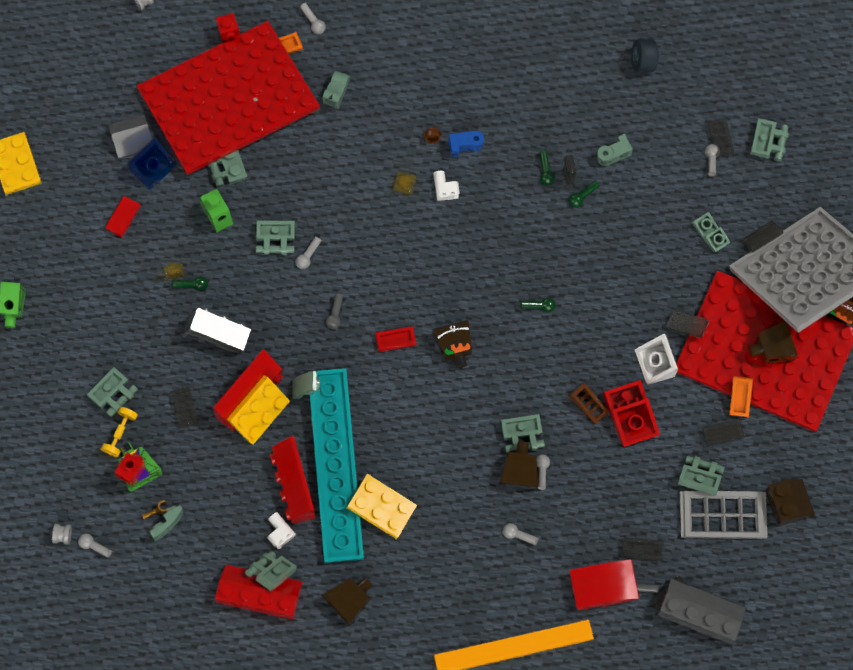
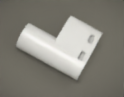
[433,171,460,201]
[267,512,296,550]

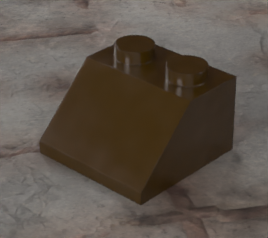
[765,479,815,526]

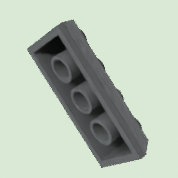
[657,578,745,645]

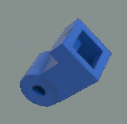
[448,131,484,157]

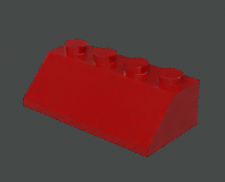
[213,349,283,432]
[270,436,315,524]
[215,564,303,620]

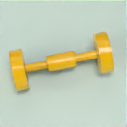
[101,407,138,457]

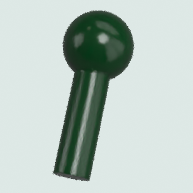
[539,150,555,186]
[568,180,600,208]
[172,276,208,291]
[520,298,556,313]

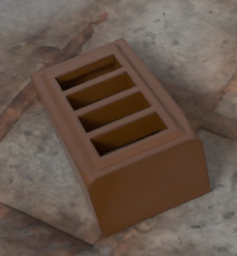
[567,382,609,424]

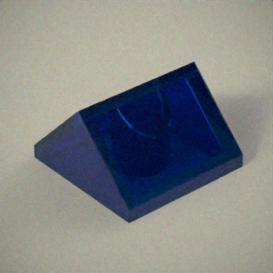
[127,137,177,190]

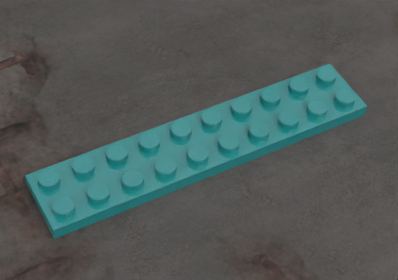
[310,368,364,563]

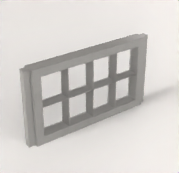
[680,491,767,539]

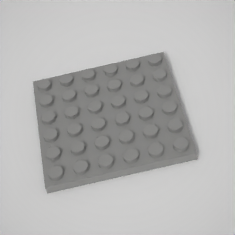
[729,207,853,333]

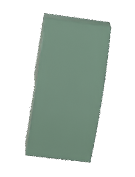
[691,212,731,253]
[292,371,319,399]
[150,505,184,542]

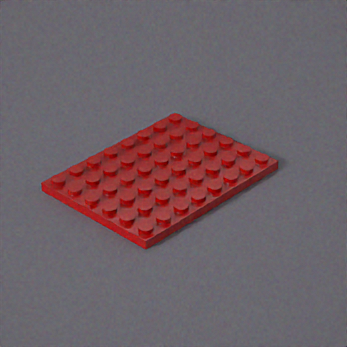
[137,21,320,175]
[676,270,853,432]

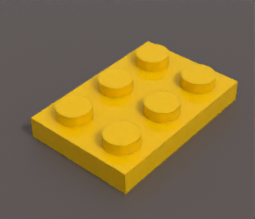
[0,132,42,195]
[227,375,290,445]
[347,474,417,539]

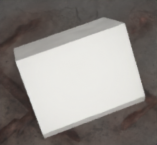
[635,334,678,385]

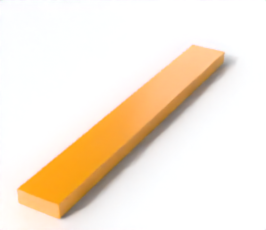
[434,620,594,670]

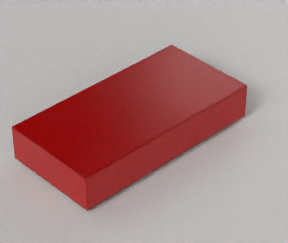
[105,196,141,238]
[375,326,416,352]

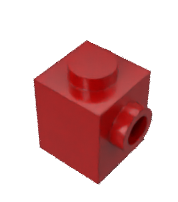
[216,13,240,43]
[115,452,146,486]

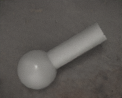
[300,2,326,34]
[705,144,720,176]
[295,236,322,269]
[536,454,550,490]
[502,523,538,545]
[78,534,112,557]

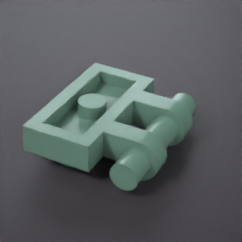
[750,118,789,162]
[208,150,248,188]
[256,221,295,255]
[87,367,138,417]
[501,414,545,453]
[678,456,725,496]
[245,551,297,591]

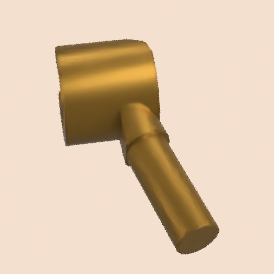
[142,500,168,519]

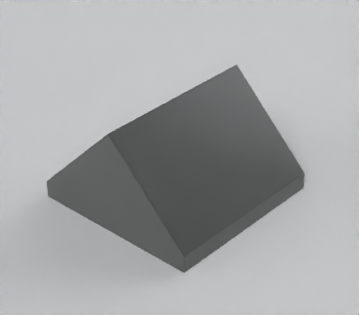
[108,115,154,159]

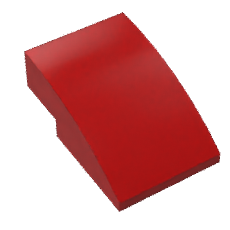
[602,380,660,447]
[570,560,640,611]

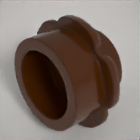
[423,127,442,144]

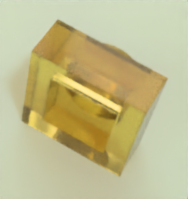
[393,171,416,195]
[164,263,185,280]

